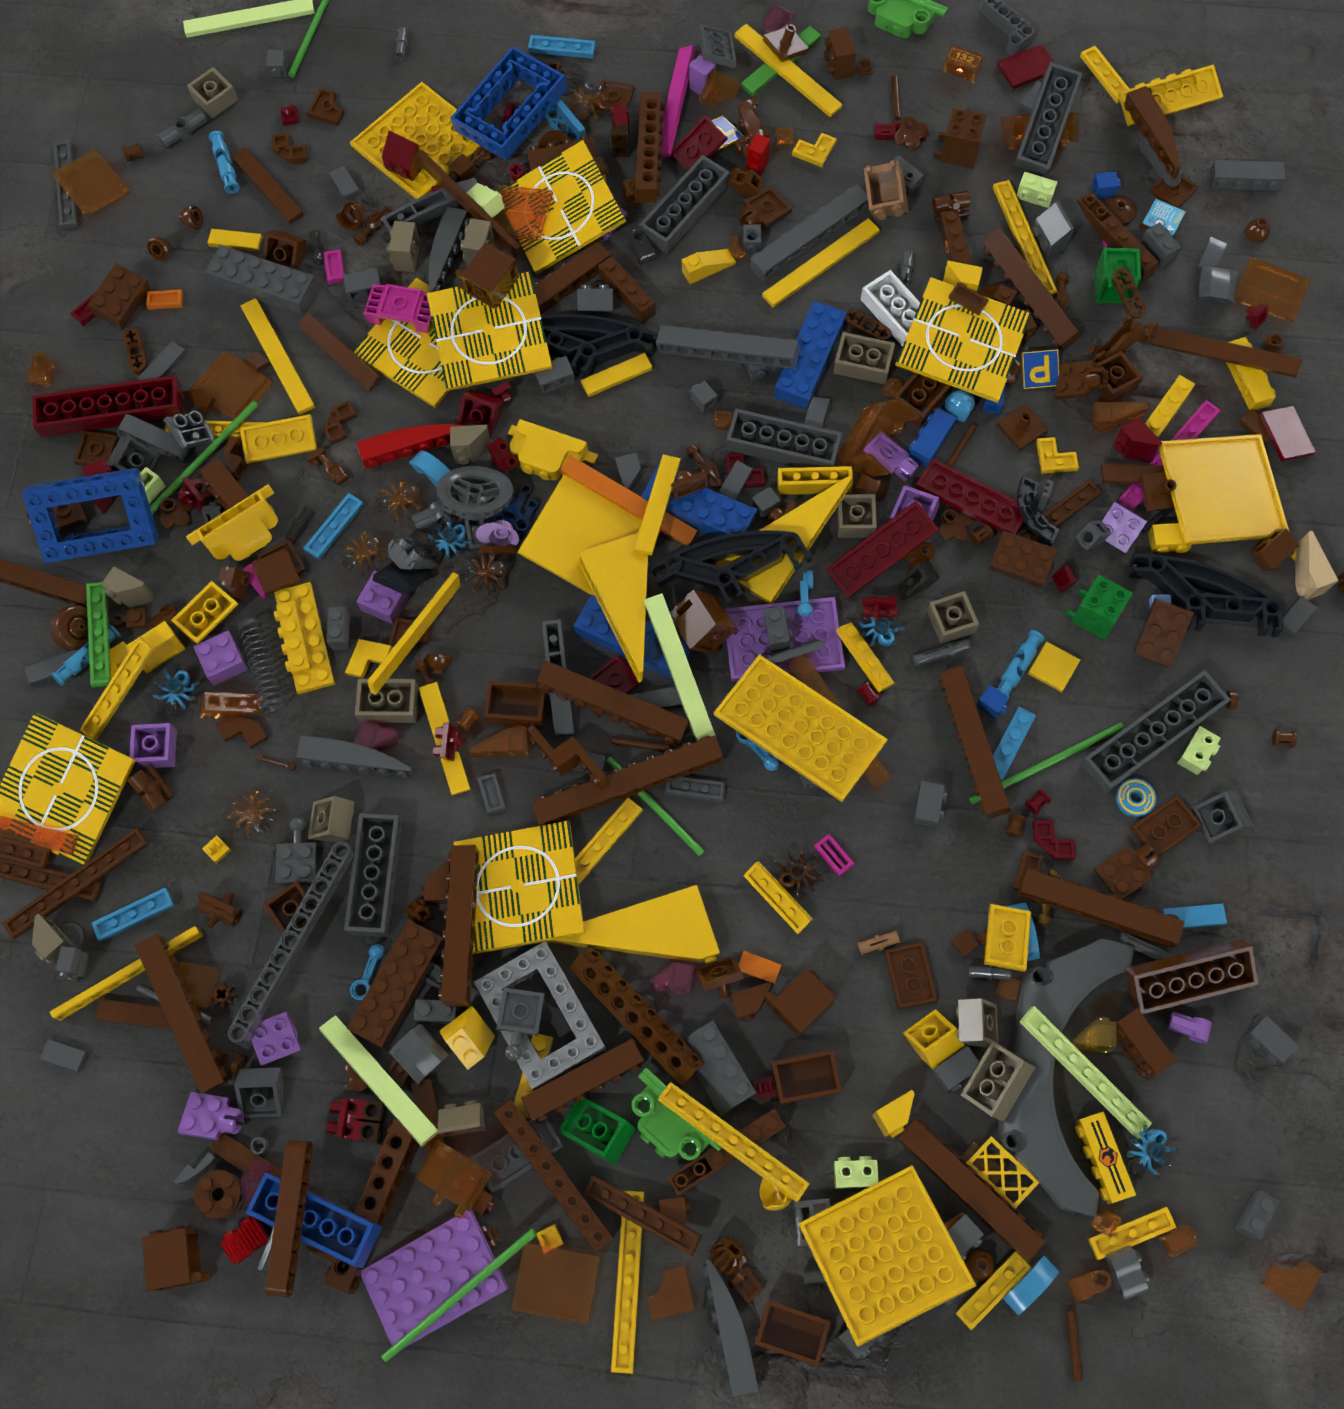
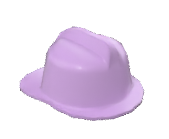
[476,520,519,546]

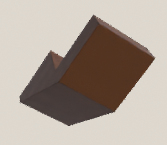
[223,436,247,481]

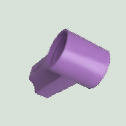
[1167,1011,1212,1044]

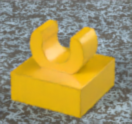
[202,835,231,864]

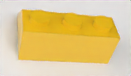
[171,581,238,644]

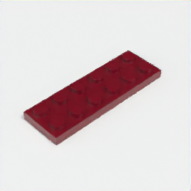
[915,458,1024,535]
[826,501,939,599]

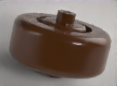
[50,605,89,651]

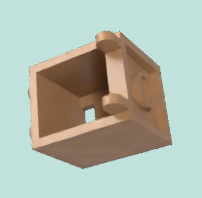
[864,160,909,220]

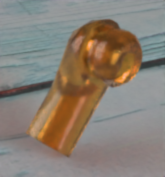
[729,236,746,260]

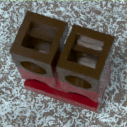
[611,103,630,158]
[326,1098,387,1145]

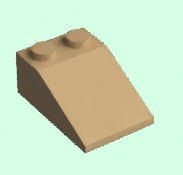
[1295,531,1338,600]

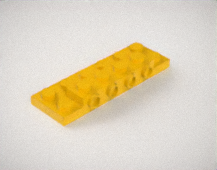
[1118,64,1223,127]
[274,582,335,695]

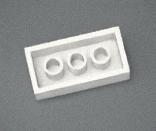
[861,270,920,347]

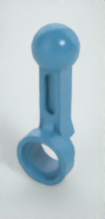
[798,570,813,617]
[736,731,779,771]
[350,944,385,1001]

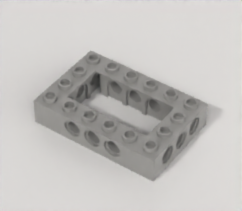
[474,941,607,1091]

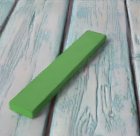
[741,26,821,97]
[86,582,111,688]

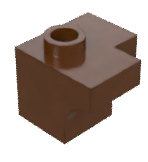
[728,166,764,199]
[217,565,250,600]

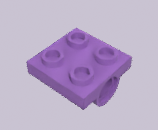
[1102,502,1147,553]
[251,1011,301,1065]

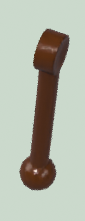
[256,754,295,771]

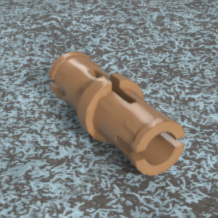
[857,930,900,955]

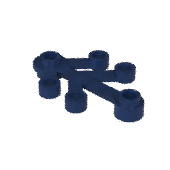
[493,472,539,536]

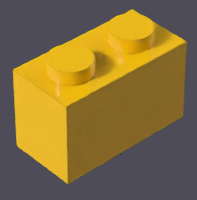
[1148,523,1193,554]

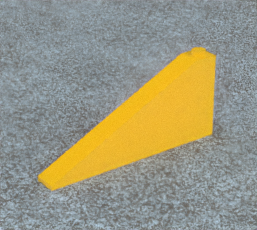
[714,475,853,604]
[578,532,648,682]
[546,885,720,964]

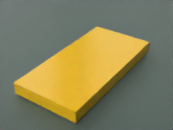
[240,414,317,464]

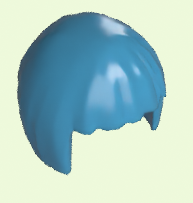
[945,390,975,422]

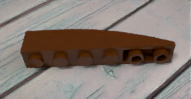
[1124,86,1180,180]
[1077,192,1159,283]
[667,1109,786,1196]

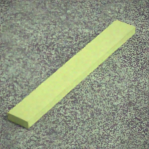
[183,0,315,38]
[643,594,716,742]
[1020,1006,1152,1139]
[319,1015,438,1147]

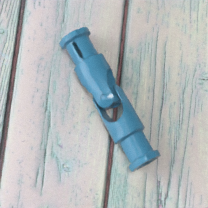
[209,131,240,194]
[51,624,121,686]
[995,630,1045,698]

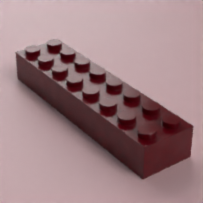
[32,375,183,438]

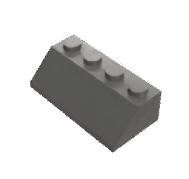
[684,1021,756,1117]

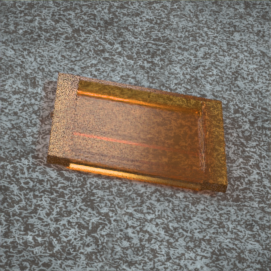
[51,149,130,216]
[493,185,553,240]
[1234,257,1311,323]
[190,351,273,420]
[512,1243,600,1324]

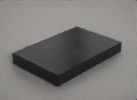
[372,562,432,595]

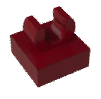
[501,102,518,123]
[280,104,300,126]
[1246,304,1268,330]
[491,381,511,404]
[1052,566,1078,592]
[753,1076,778,1101]

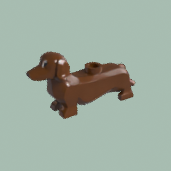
[735,96,771,159]
[1088,315,1158,363]

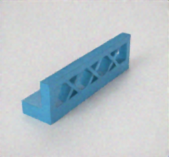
[544,99,586,142]

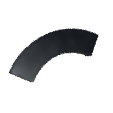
[1017,476,1059,547]

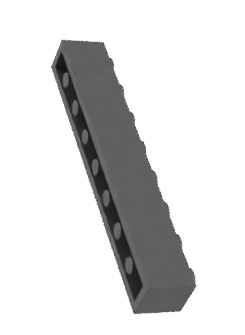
[750,185,869,282]
[656,325,800,369]

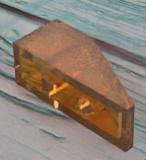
[1091,402,1150,432]
[200,692,263,719]
[469,725,529,758]

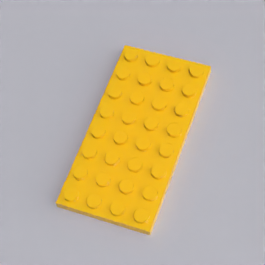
[714,654,888,802]

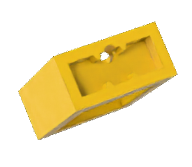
[126,621,186,673]

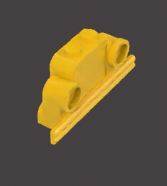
[508,419,598,480]
[186,484,278,561]

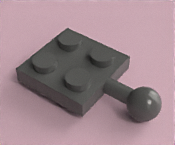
[275,817,318,884]
[496,988,545,1061]

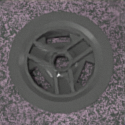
[437,466,513,520]

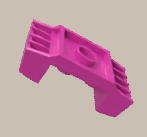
[363,284,432,333]

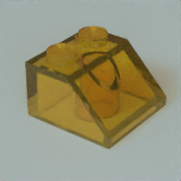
[1070,1017,1116,1053]

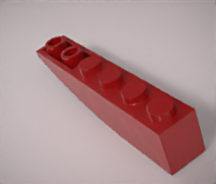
[356,424,466,469]

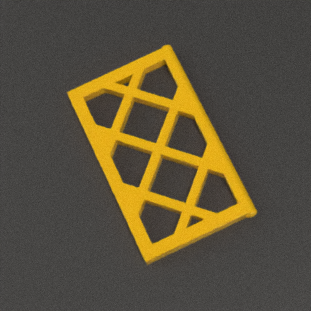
[965,1136,1039,1210]

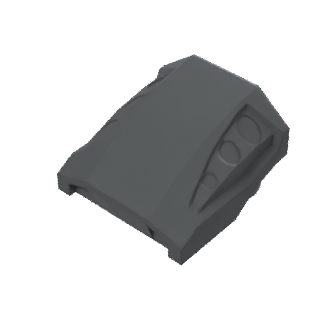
[1197,266,1238,305]
[163,411,215,448]
[388,536,438,570]
[389,1023,449,1084]

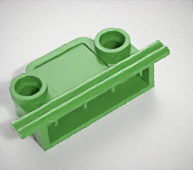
[868,0,948,38]
[632,1068,722,1161]

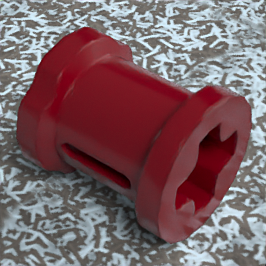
[509,164,524,183]
[857,681,881,707]
[1025,789,1051,815]

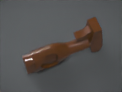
[306,447,349,485]

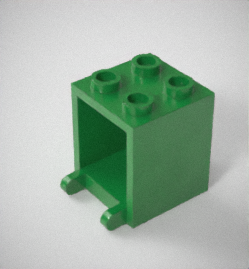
[1094,248,1141,304]
[1065,574,1133,640]

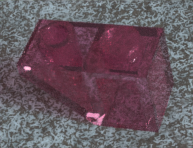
[353,721,401,752]
[650,962,695,995]

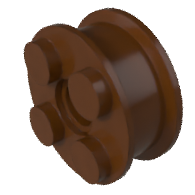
[194,1170,245,1220]

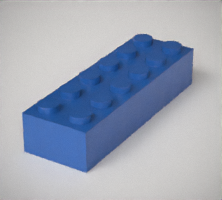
[774,301,847,410]
[641,467,757,538]
[574,595,692,680]
[246,1172,382,1268]

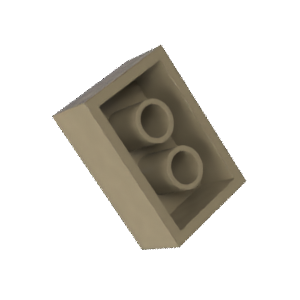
[833,332,895,385]
[355,679,419,723]
[961,1041,1036,1122]

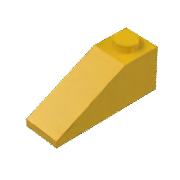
[682,249,736,284]

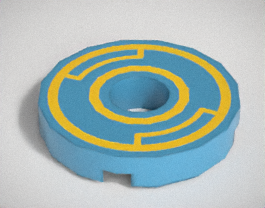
[1115,778,1156,818]

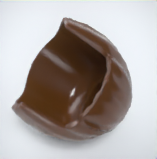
[336,201,366,230]

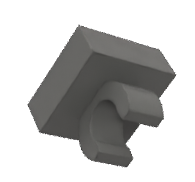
[201,502,223,523]

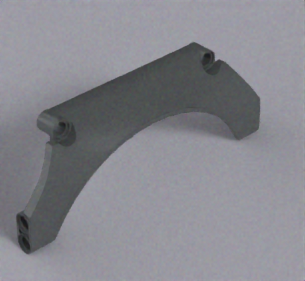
[995,939,1135,1218]

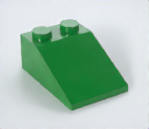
[558,1098,636,1166]

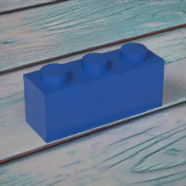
[909,408,957,467]

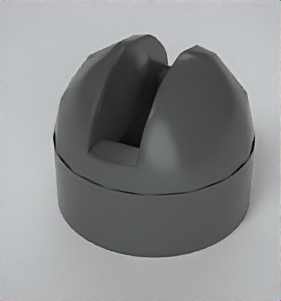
[250,1137,269,1154]

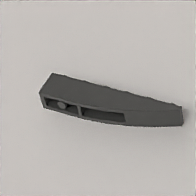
[381,178,477,235]
[429,206,470,292]
[542,619,574,736]
[296,735,414,778]
[702,1259,759,1397]

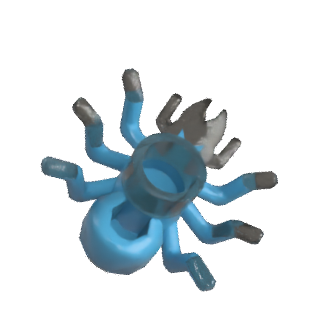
[424,516,472,562]
[855,612,906,647]
[150,668,200,716]
[1126,1125,1178,1180]

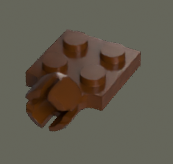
[738,186,792,229]
[1054,360,1109,399]
[27,502,88,531]
[1094,844,1160,900]

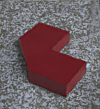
[725,453,765,488]
[1032,820,1076,860]

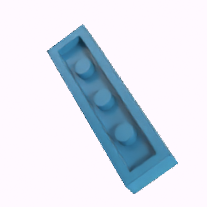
[528,35,596,59]
[304,493,364,561]
[993,707,1036,782]
[91,887,175,942]

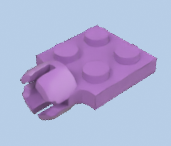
[863,431,918,481]
[177,1092,244,1141]

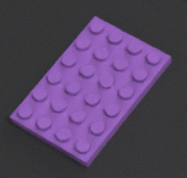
[724,597,845,681]
[361,1209,509,1349]

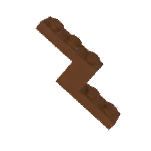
[527,725,609,788]

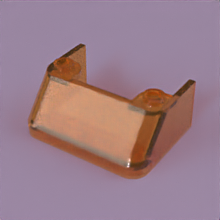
[1001,112,1079,149]
[837,398,920,477]

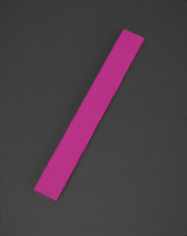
[659,45,696,159]
[1118,400,1221,511]

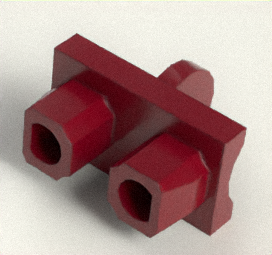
[486,436,518,473]
[178,477,212,512]
[862,596,898,621]
[433,723,465,761]

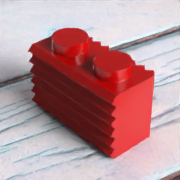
[747,134,770,175]
[220,1216,271,1265]

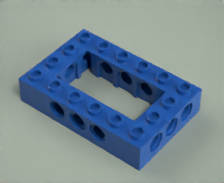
[450,46,568,161]
[22,467,159,563]

